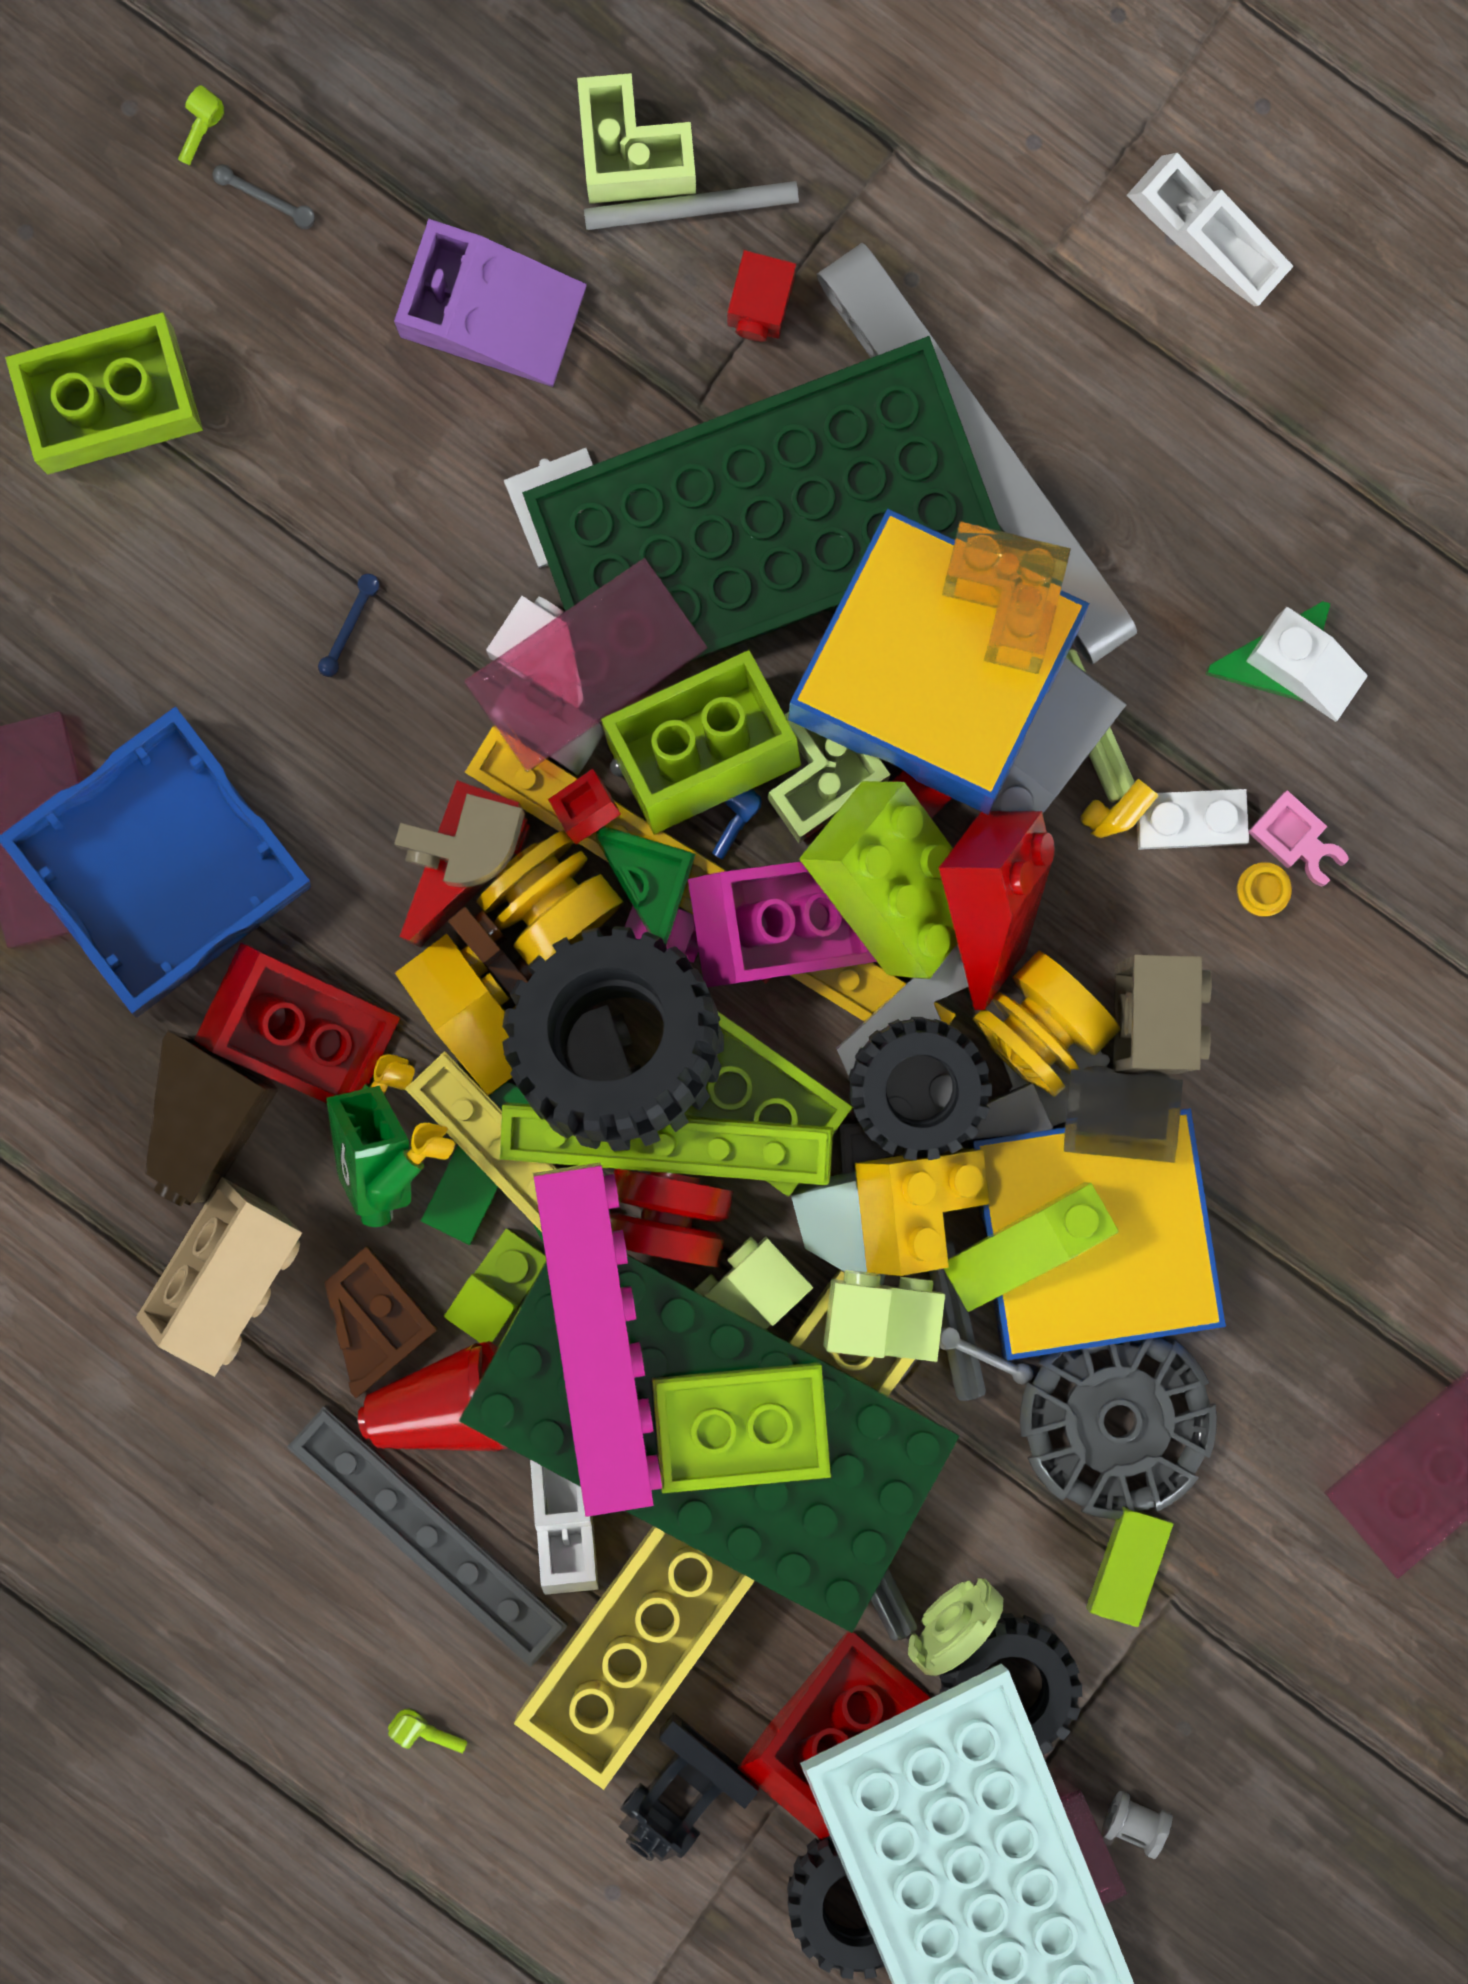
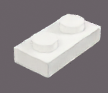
[1137,789,1249,850]

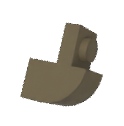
[395,794,525,887]

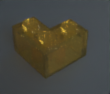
[942,522,1071,674]

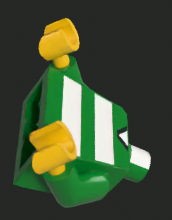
[327,1054,455,1227]

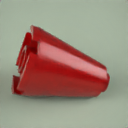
[358,1341,508,1452]

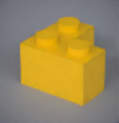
[395,934,516,1095]
[855,1149,989,1276]

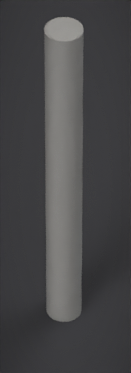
[584,181,799,230]

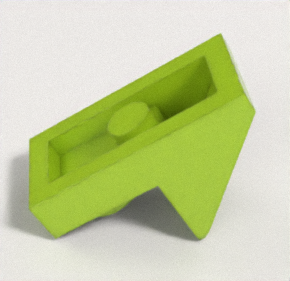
[444,1228,546,1343]

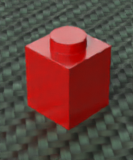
[727,250,796,342]

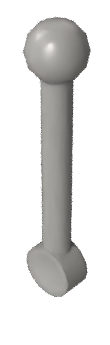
[939,1327,1033,1385]

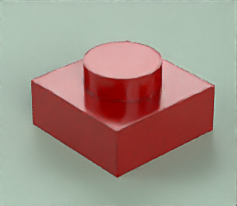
[548,769,621,844]

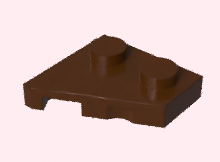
[324,1246,438,1398]

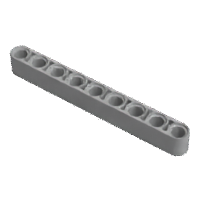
[816,243,1137,664]

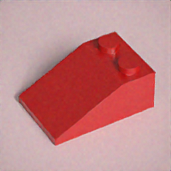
[399,780,531,947]
[939,811,1055,1010]
[194,942,400,1103]
[737,1631,931,1839]

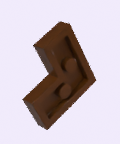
[448,907,532,994]

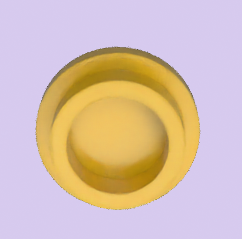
[1237,862,1292,917]

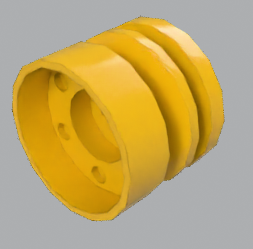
[476,830,624,965]
[973,951,1121,1097]

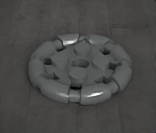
[1020,1337,1217,1520]

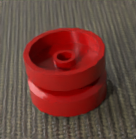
[609,1169,734,1267]

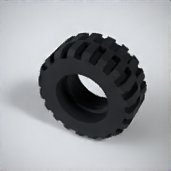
[502,926,724,1151]

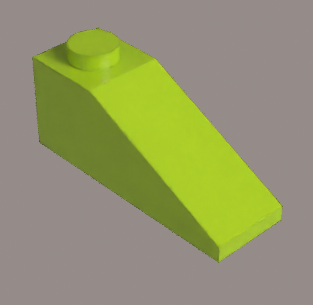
[943,1182,1119,1312]

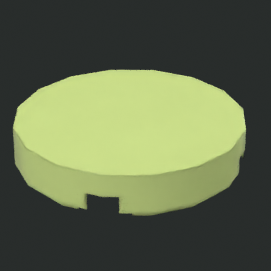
[908,1578,1004,1676]

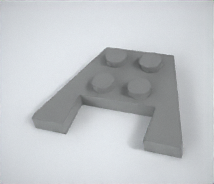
[836,943,1053,1140]

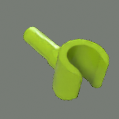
[178,85,224,166]
[388,1708,467,1754]

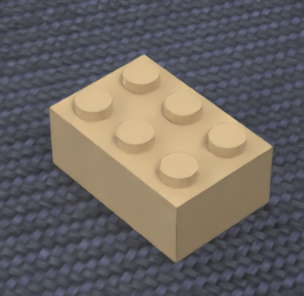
[136,1177,302,1377]

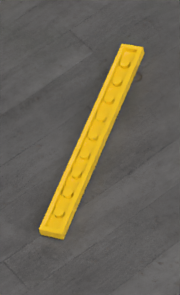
[465,726,956,1025]

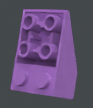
[394,219,587,387]

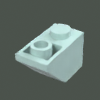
[791,1171,886,1285]

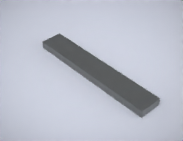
[287,1405,568,1667]

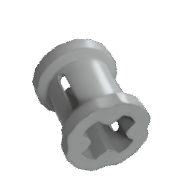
[1102,1791,1173,1859]

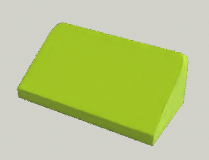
[1086,1506,1174,1627]

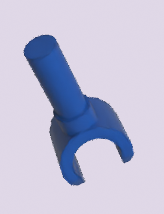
[712,789,762,859]

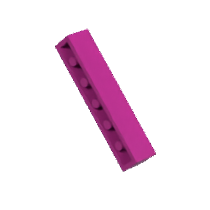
[533,1163,662,1517]

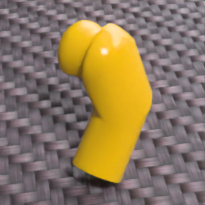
[1080,778,1159,838]

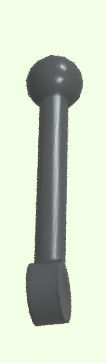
[212,164,315,229]

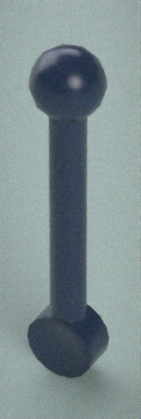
[318,574,380,677]

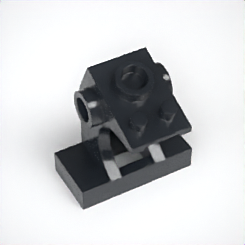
[619,1712,759,1862]

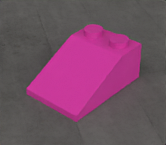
[688,862,877,988]

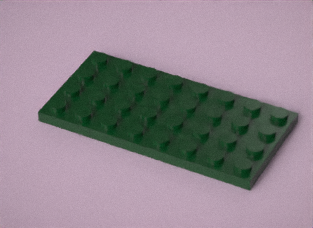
[522,336,1005,697]
[459,1254,960,1633]

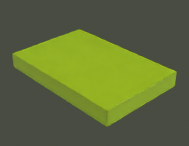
[652,1363,831,1493]

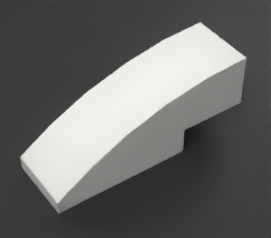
[1127,153,1293,306]
[530,1460,599,1595]

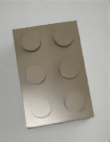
[1113,955,1212,1074]

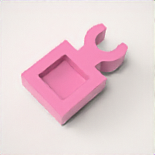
[1248,790,1349,886]

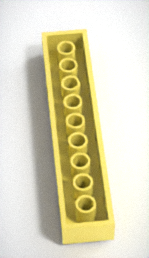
[514,1269,915,1790]

